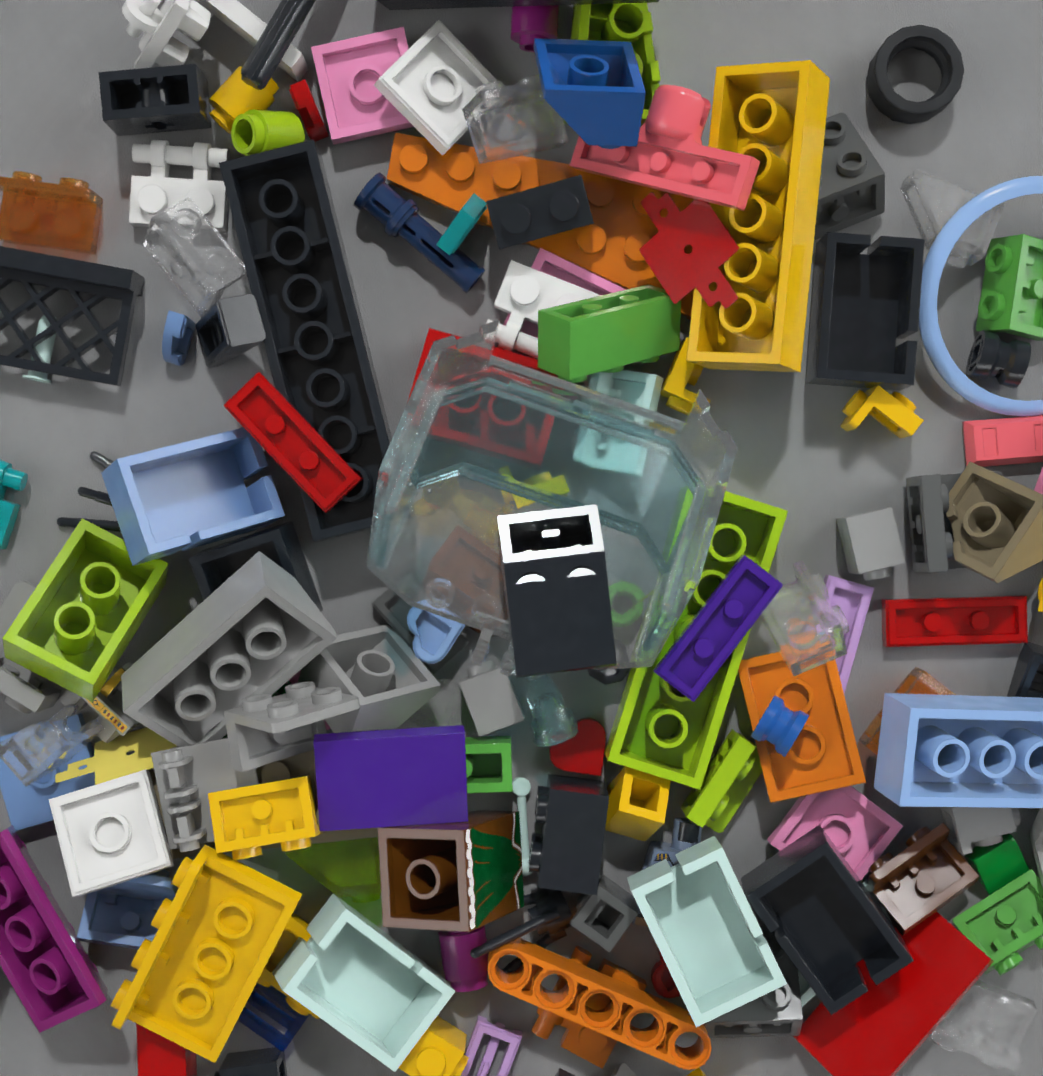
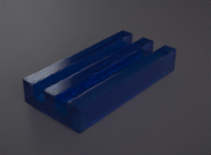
[238,983,310,1052]

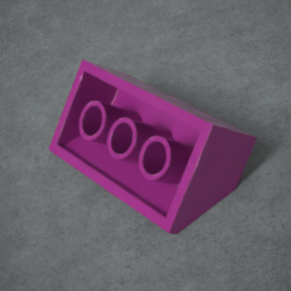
[0,825,108,1033]

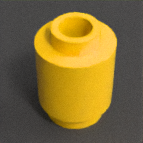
[209,66,279,134]

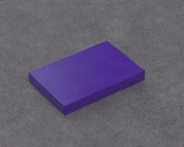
[313,725,468,831]

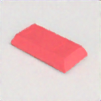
[962,415,1043,467]

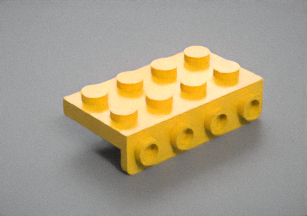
[111,844,302,1063]

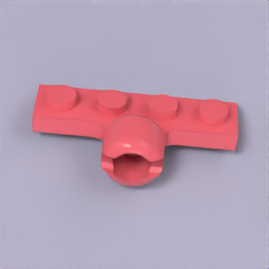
[570,85,760,211]

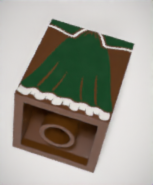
[378,810,524,932]

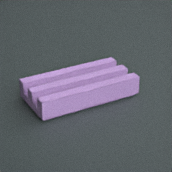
[460,1015,522,1076]

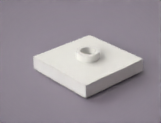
[374,20,506,156]
[49,769,174,897]

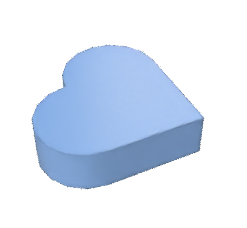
[407,601,467,664]

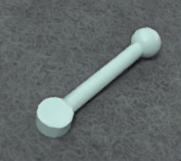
[512,777,533,876]

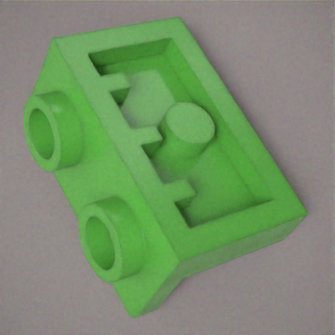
[976,234,1043,341]
[952,869,1043,976]

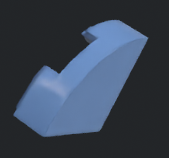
[162,310,196,366]

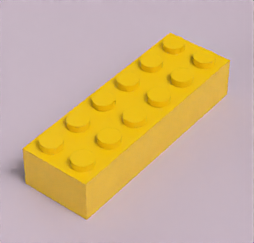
[687,60,830,372]

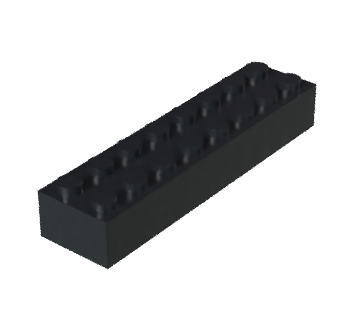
[219,139,412,542]

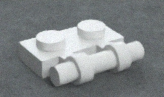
[129,140,230,232]
[482,260,601,359]

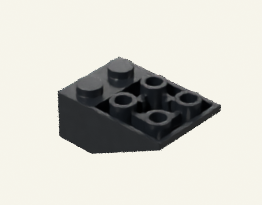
[497,504,617,678]

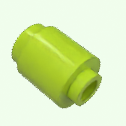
[231,109,305,156]

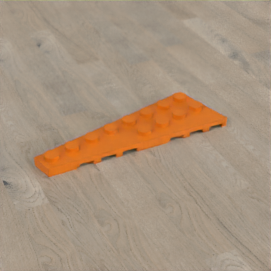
[387,132,695,320]

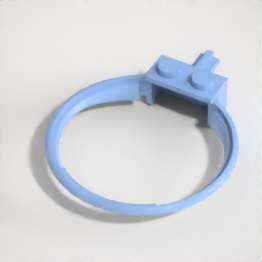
[918,176,1043,417]

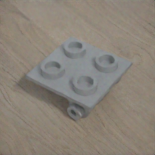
[151,738,259,852]

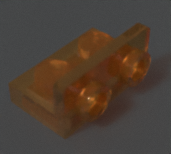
[0,171,103,255]

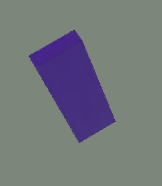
[653,555,783,702]

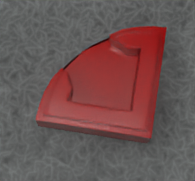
[289,79,329,142]

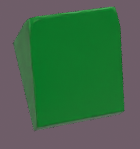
[964,833,1029,895]

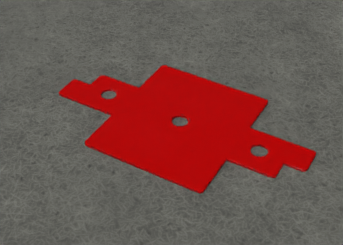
[639,192,739,309]

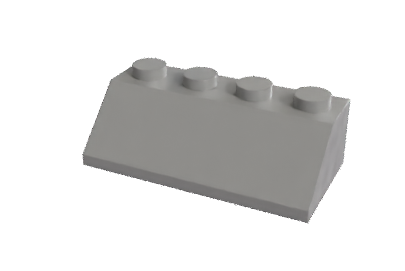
[121,551,337,747]

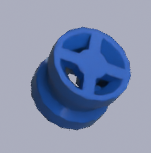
[750,695,809,757]

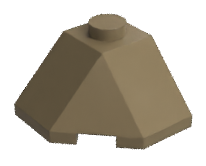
[946,462,1043,584]

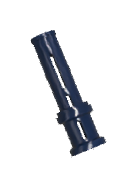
[353,173,486,293]

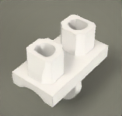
[122,0,211,69]

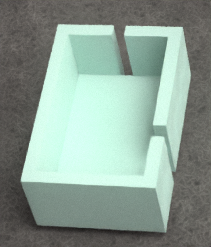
[627,836,787,1027]
[272,893,455,1072]

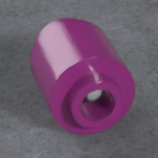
[510,5,559,53]
[438,925,489,992]

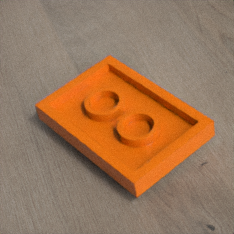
[738,640,866,803]

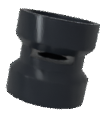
[966,330,1031,389]

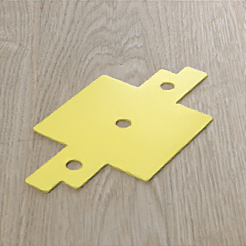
[55,727,177,785]

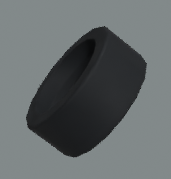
[866,25,964,124]

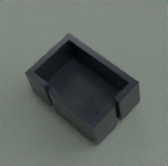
[806,232,925,391]
[741,824,914,1015]

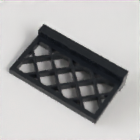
[0,246,145,387]

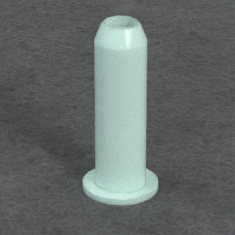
[22,315,57,384]

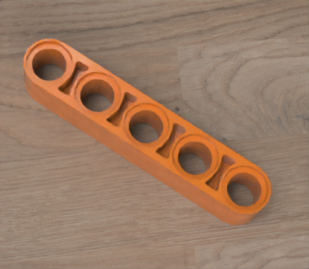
[488,938,712,1070]

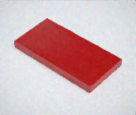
[793,911,994,1076]

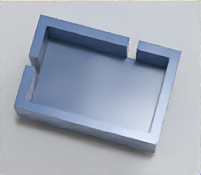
[101,427,285,566]

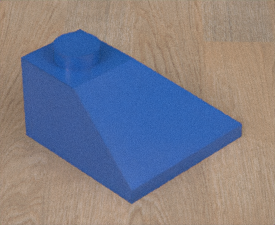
[534,38,646,149]

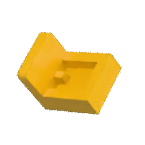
[840,385,924,439]

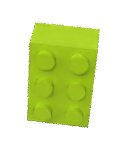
[2,518,169,702]

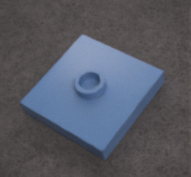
[0,713,95,831]

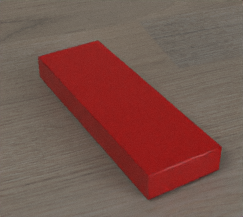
[223,372,362,513]
[881,595,1028,647]

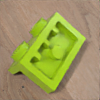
[680,729,762,833]

